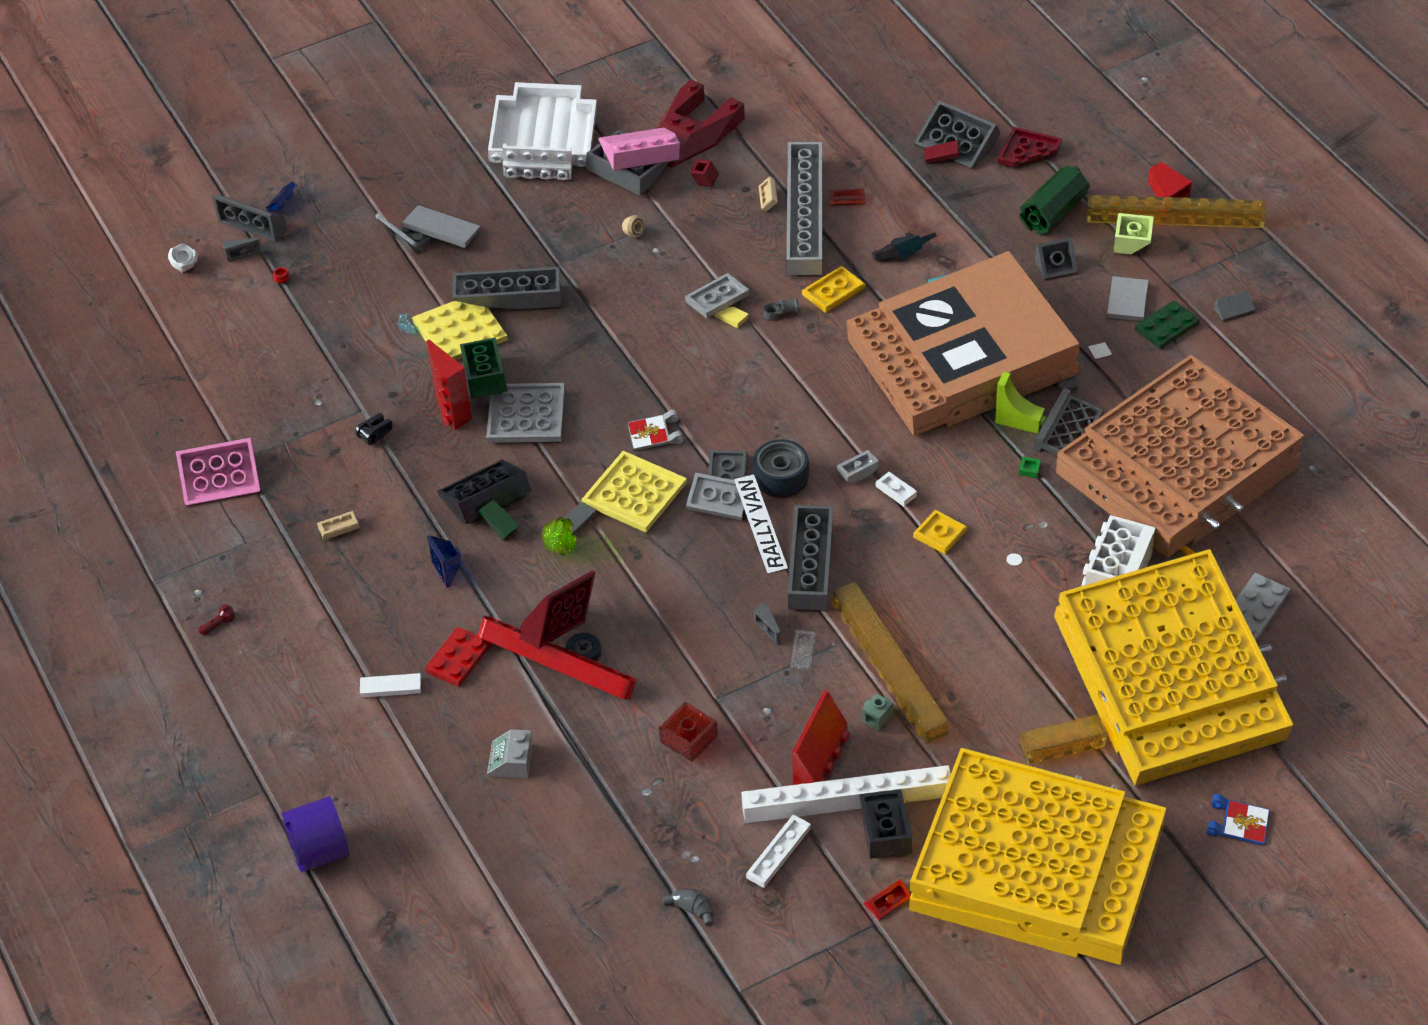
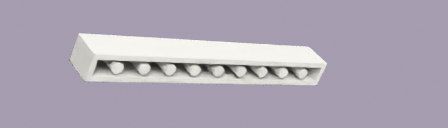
[741,765,951,823]

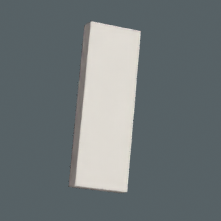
[360,673,421,698]

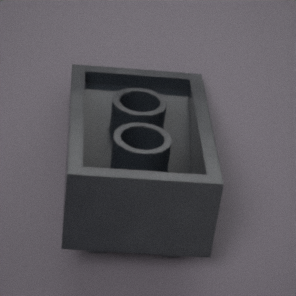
[859,789,912,859]

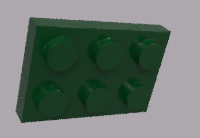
[1135,300,1200,349]

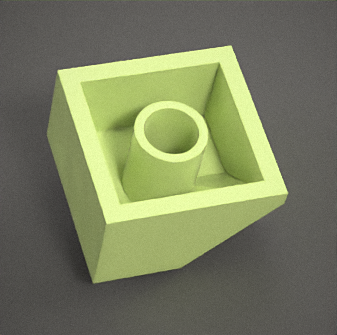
[1114,213,1154,254]

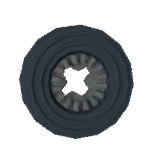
[566,632,602,661]

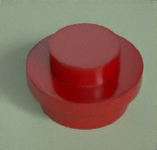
[272,267,290,283]

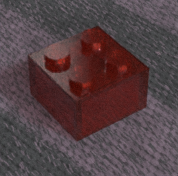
[659,702,718,762]

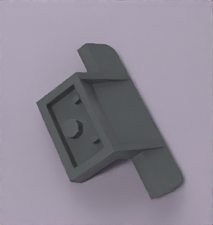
[375,213,431,253]

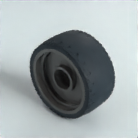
[753,439,810,497]

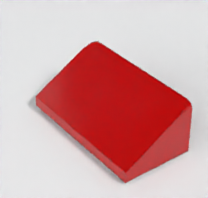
[863,879,911,920]

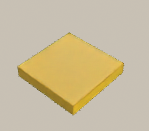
[913,510,967,554]

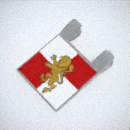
[628,409,683,451]

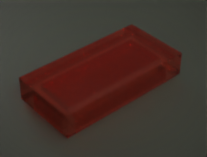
[830,189,865,206]

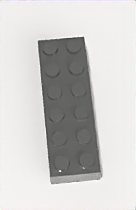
[788,505,833,610]

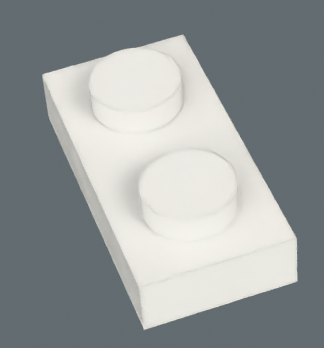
[876,472,917,506]

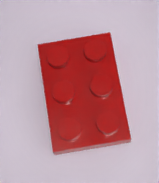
[425,627,491,687]

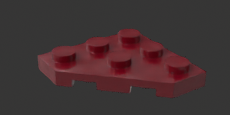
[997,127,1062,167]

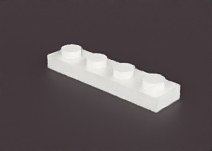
[746,815,811,888]

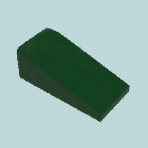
[479,500,519,540]

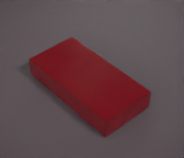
[924,140,960,164]

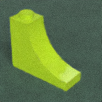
[995,371,1047,434]

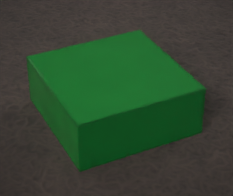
[1019,456,1041,478]

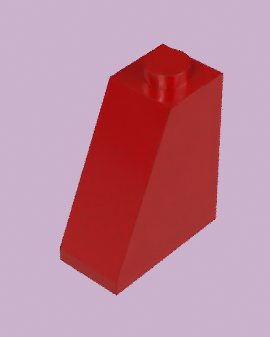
[1148,161,1192,211]

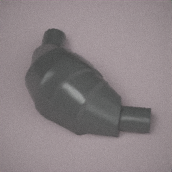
[662,888,713,926]

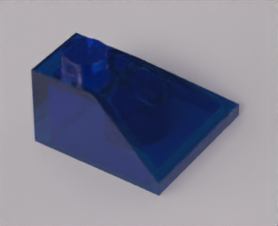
[427,535,461,588]

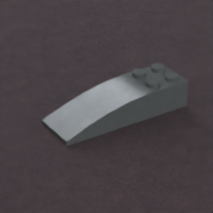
[452,267,561,309]

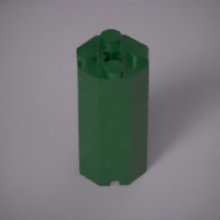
[1019,165,1090,235]

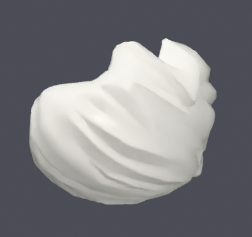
[168,244,198,273]

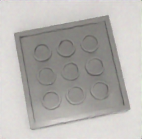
[486,383,565,443]

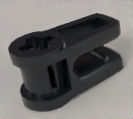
[355,413,393,445]

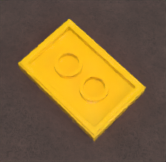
[802,266,865,313]

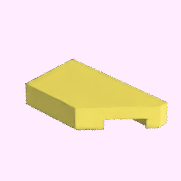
[713,307,749,328]

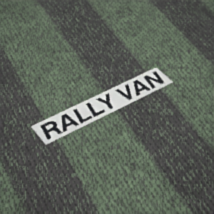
[734,475,788,573]

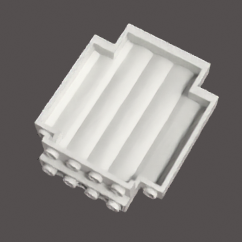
[488,82,597,180]

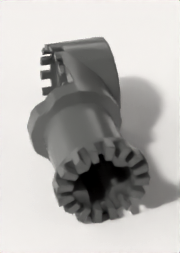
[763,298,800,321]

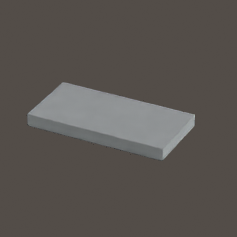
[402,205,480,248]

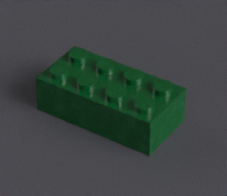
[460,337,508,399]

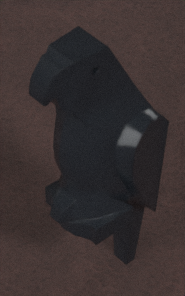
[872,232,937,261]

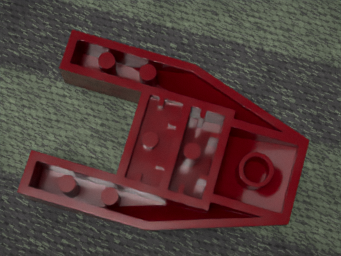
[656,79,745,168]

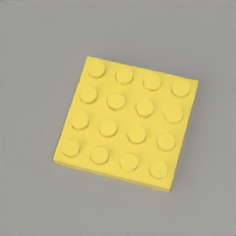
[412,301,508,361]
[582,451,687,532]

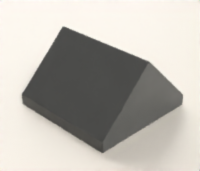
[1035,237,1078,279]

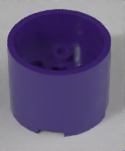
[281,796,350,873]

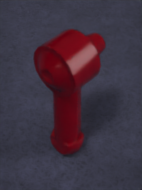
[198,604,235,635]

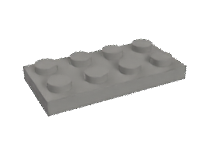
[1236,573,1290,642]

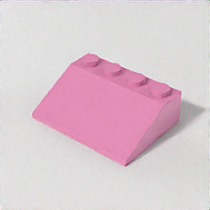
[599,128,680,170]
[176,438,261,506]

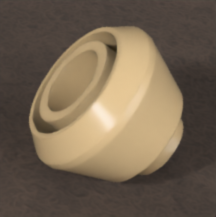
[622,215,644,239]

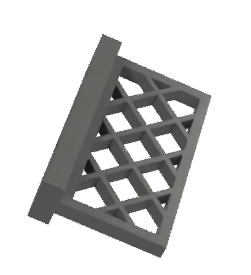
[1033,388,1103,455]

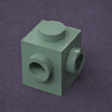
[862,693,893,731]

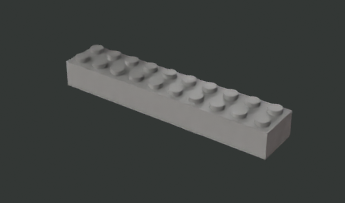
[786,142,822,275]

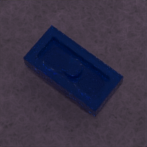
[266,181,297,212]

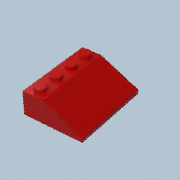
[426,339,472,430]
[792,690,850,785]

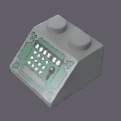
[487,729,533,778]

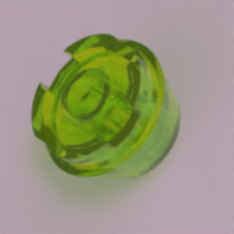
[542,517,576,556]

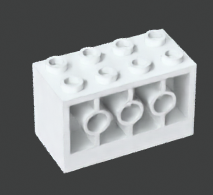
[1082,515,1156,586]

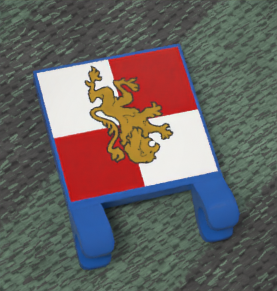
[1206,794,1270,846]

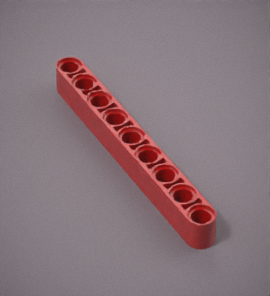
[478,616,637,700]

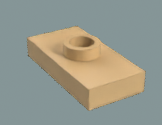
[758,177,778,212]
[317,511,360,540]

